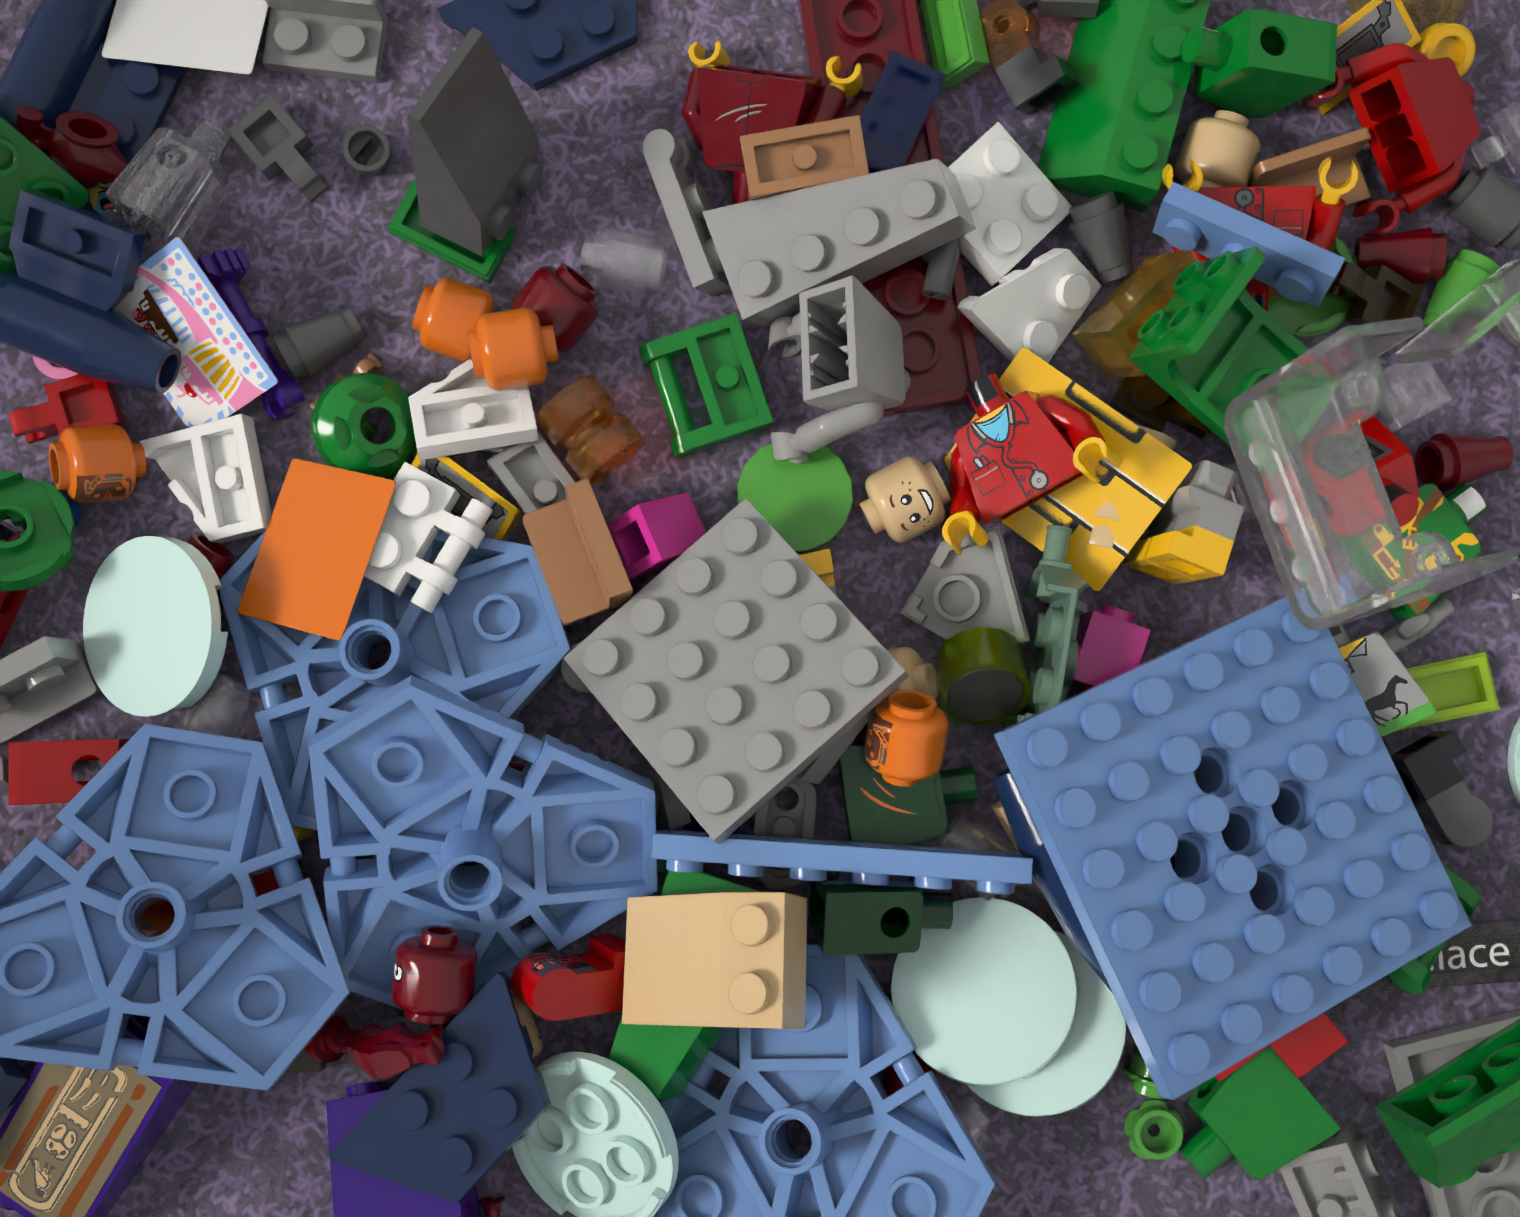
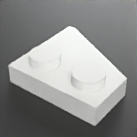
[957,248,1101,363]
[408,359,538,460]
[139,414,272,544]

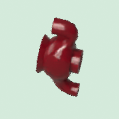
[16,107,146,212]

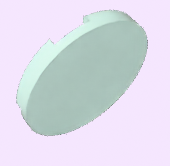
[83,536,228,717]
[891,897,1077,1086]
[966,931,1126,1117]
[512,1052,679,1217]

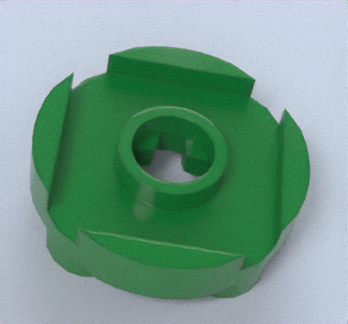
[0,471,76,592]

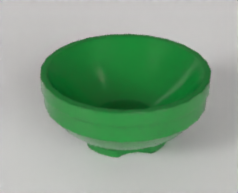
[311,373,417,478]

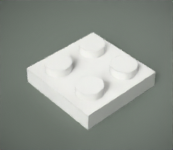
[948,122,1072,286]

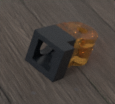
[980,0,1080,115]

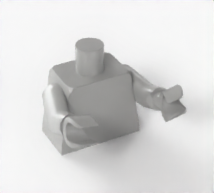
[768,275,911,464]

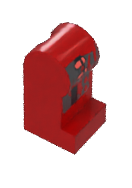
[511,934,625,1021]

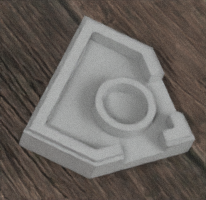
[900,526,1031,645]

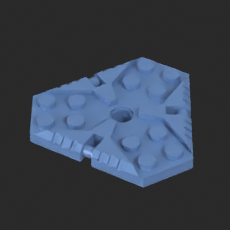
[219,530,571,830]
[308,675,658,1011]
[0,724,351,1091]
[653,944,998,1217]

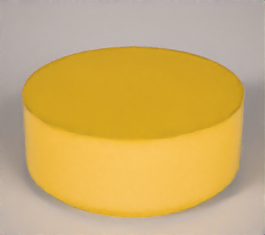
[1413,23,1476,78]

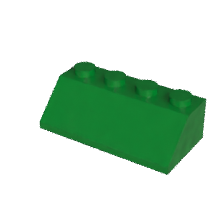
[1038,0,1211,213]
[1374,1019,1520,1189]

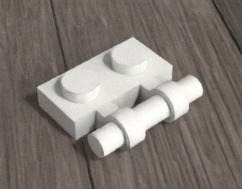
[364,462,493,613]

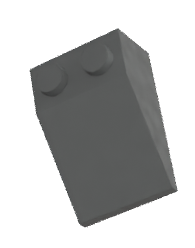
[408,27,543,257]

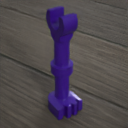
[197,248,305,422]

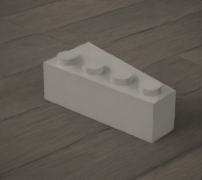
[702,158,976,328]

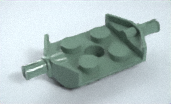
[1003,525,1089,729]

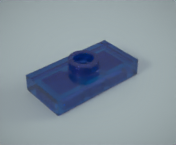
[860,51,946,173]

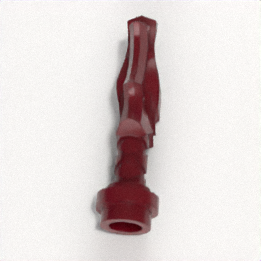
[305,1015,445,1079]

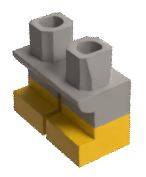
[1122,460,1244,585]

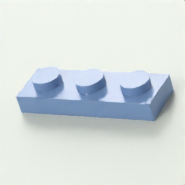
[1152,182,1345,308]

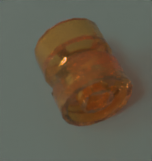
[535,375,646,486]

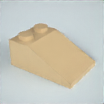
[622,892,807,1029]

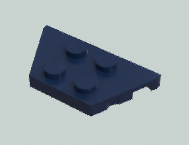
[437,0,638,91]
[329,971,551,1203]

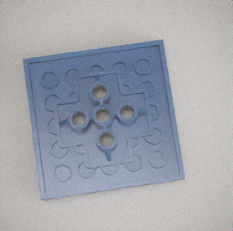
[993,586,1472,1100]

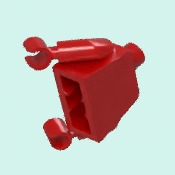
[1306,43,1480,235]

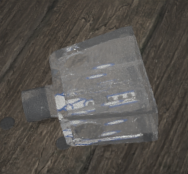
[105,119,232,258]

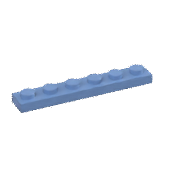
[651,829,1033,894]

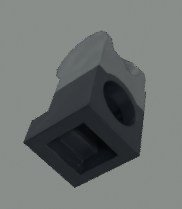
[1390,730,1494,848]

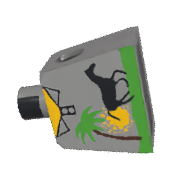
[1322,609,1437,737]

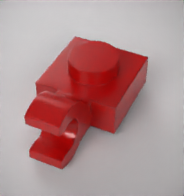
[8,374,126,444]

